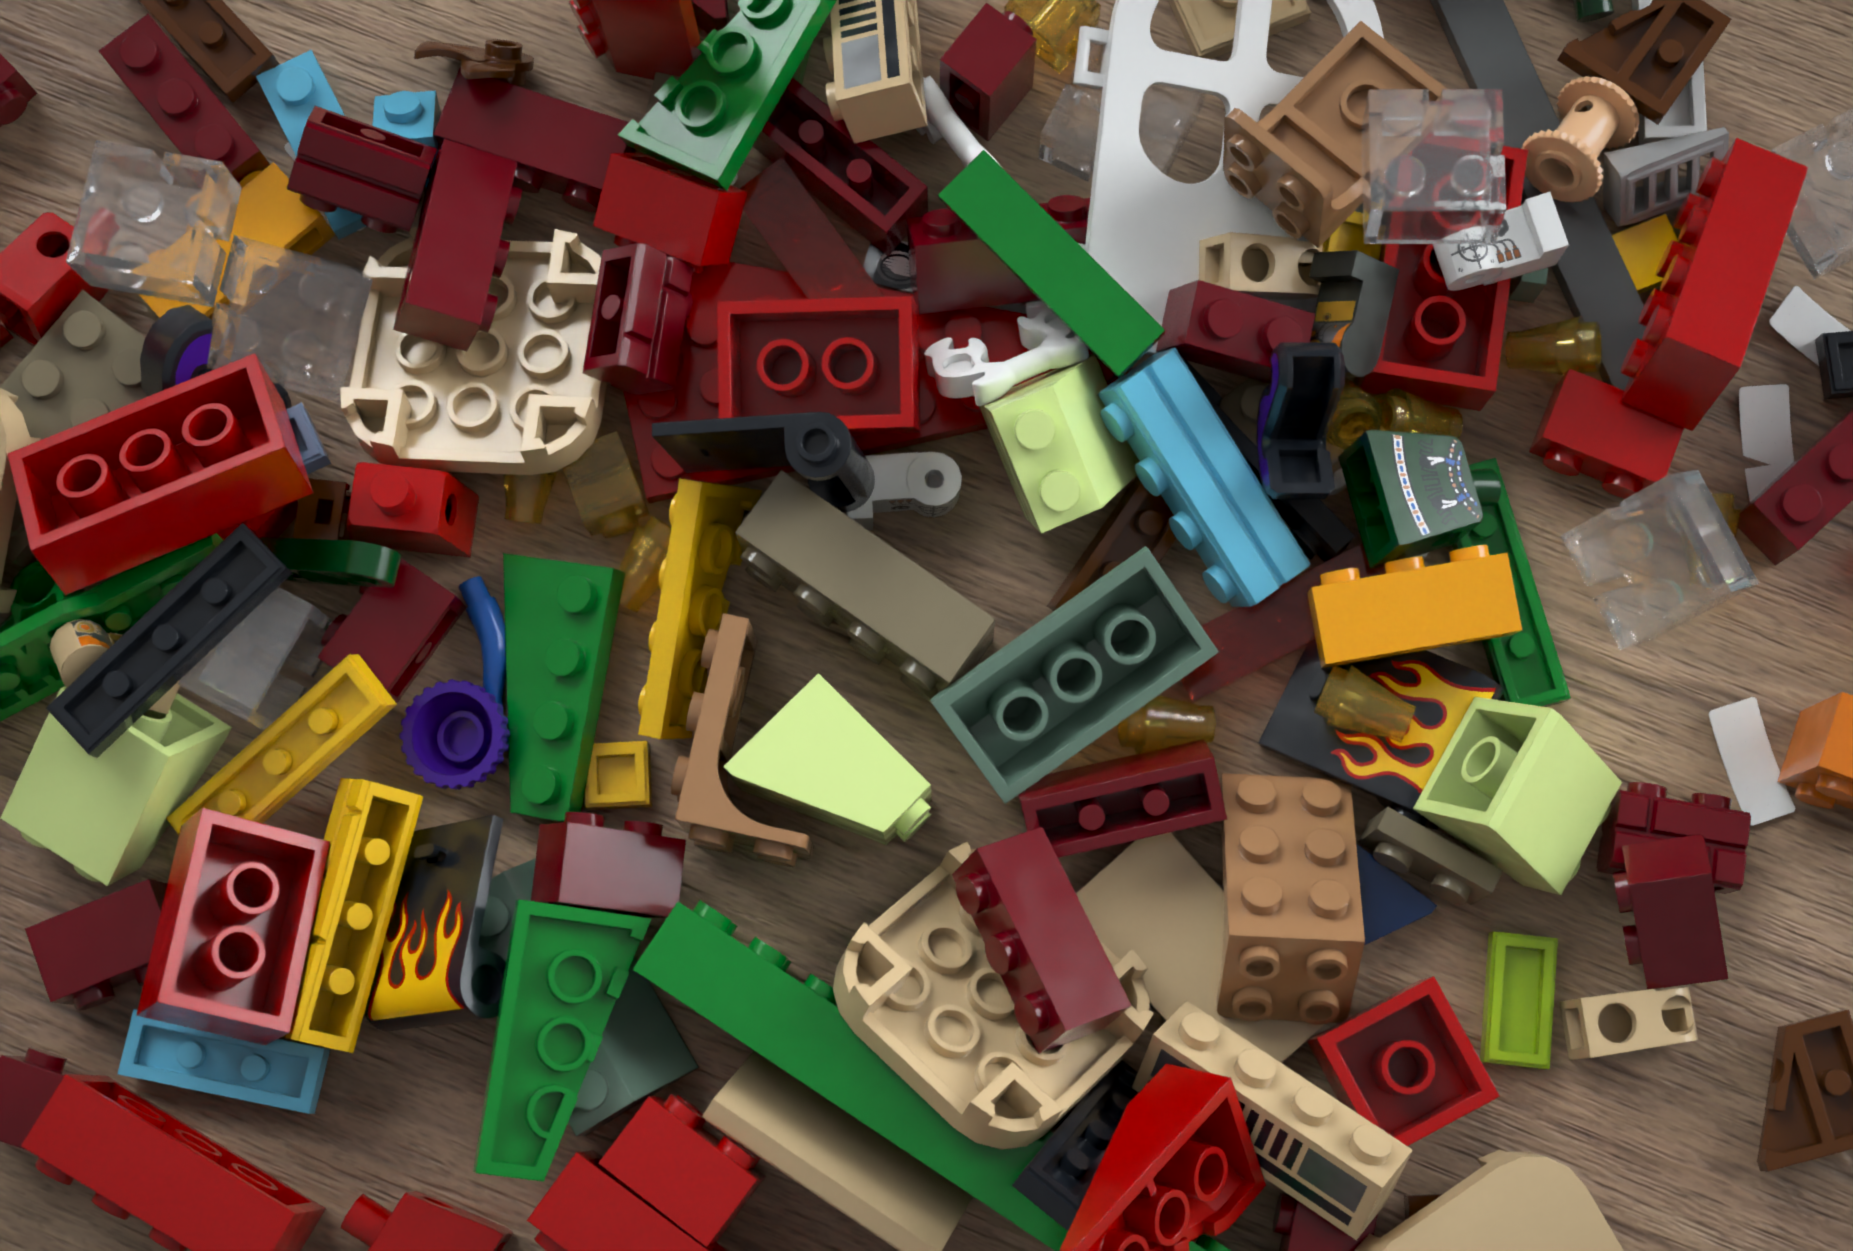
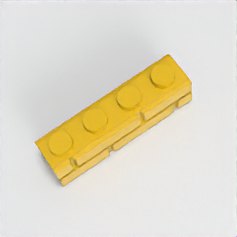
[282,778,424,1053]

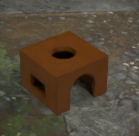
[292,478,352,540]

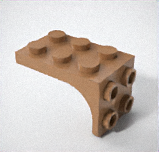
[1223,21,1457,248]
[671,613,814,867]
[1216,773,1365,1025]

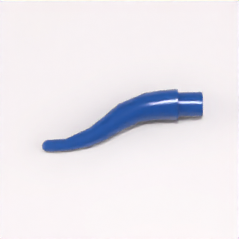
[458,576,509,752]

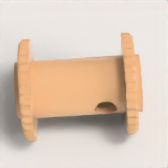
[1521,76,1640,203]

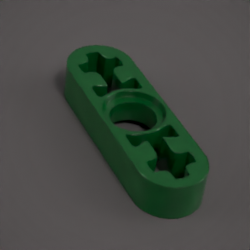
[260,537,402,588]

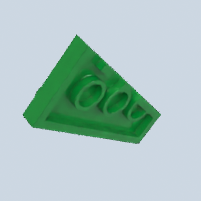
[618,0,837,191]
[503,553,625,822]
[473,899,651,1181]

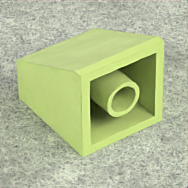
[979,353,1139,534]
[723,673,932,845]
[0,686,232,886]
[1413,697,1622,895]

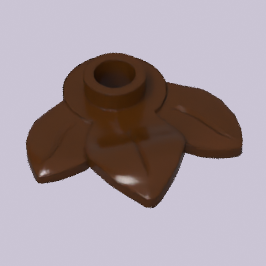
[414,39,534,86]

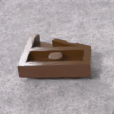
[1557,0,1732,125]
[1757,1009,1853,1172]

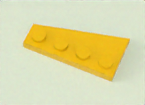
[638,478,762,740]

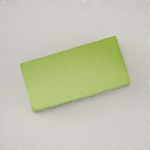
[1480,931,1558,1070]

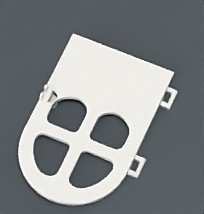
[1073,0,1384,386]

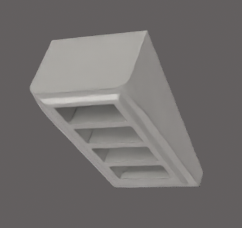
[1603,127,1729,227]

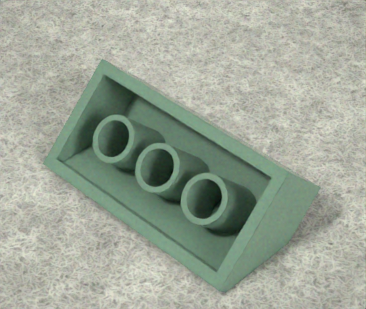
[930,546,1219,804]
[478,858,699,1136]

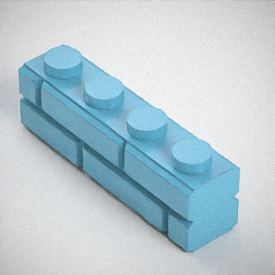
[1098,348,1310,607]

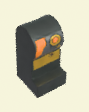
[1309,250,1399,377]

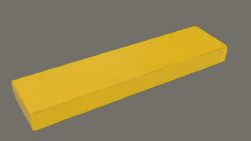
[166,654,397,835]

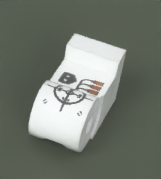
[1432,192,1569,291]
[846,452,962,530]

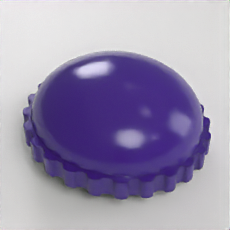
[399,679,510,790]

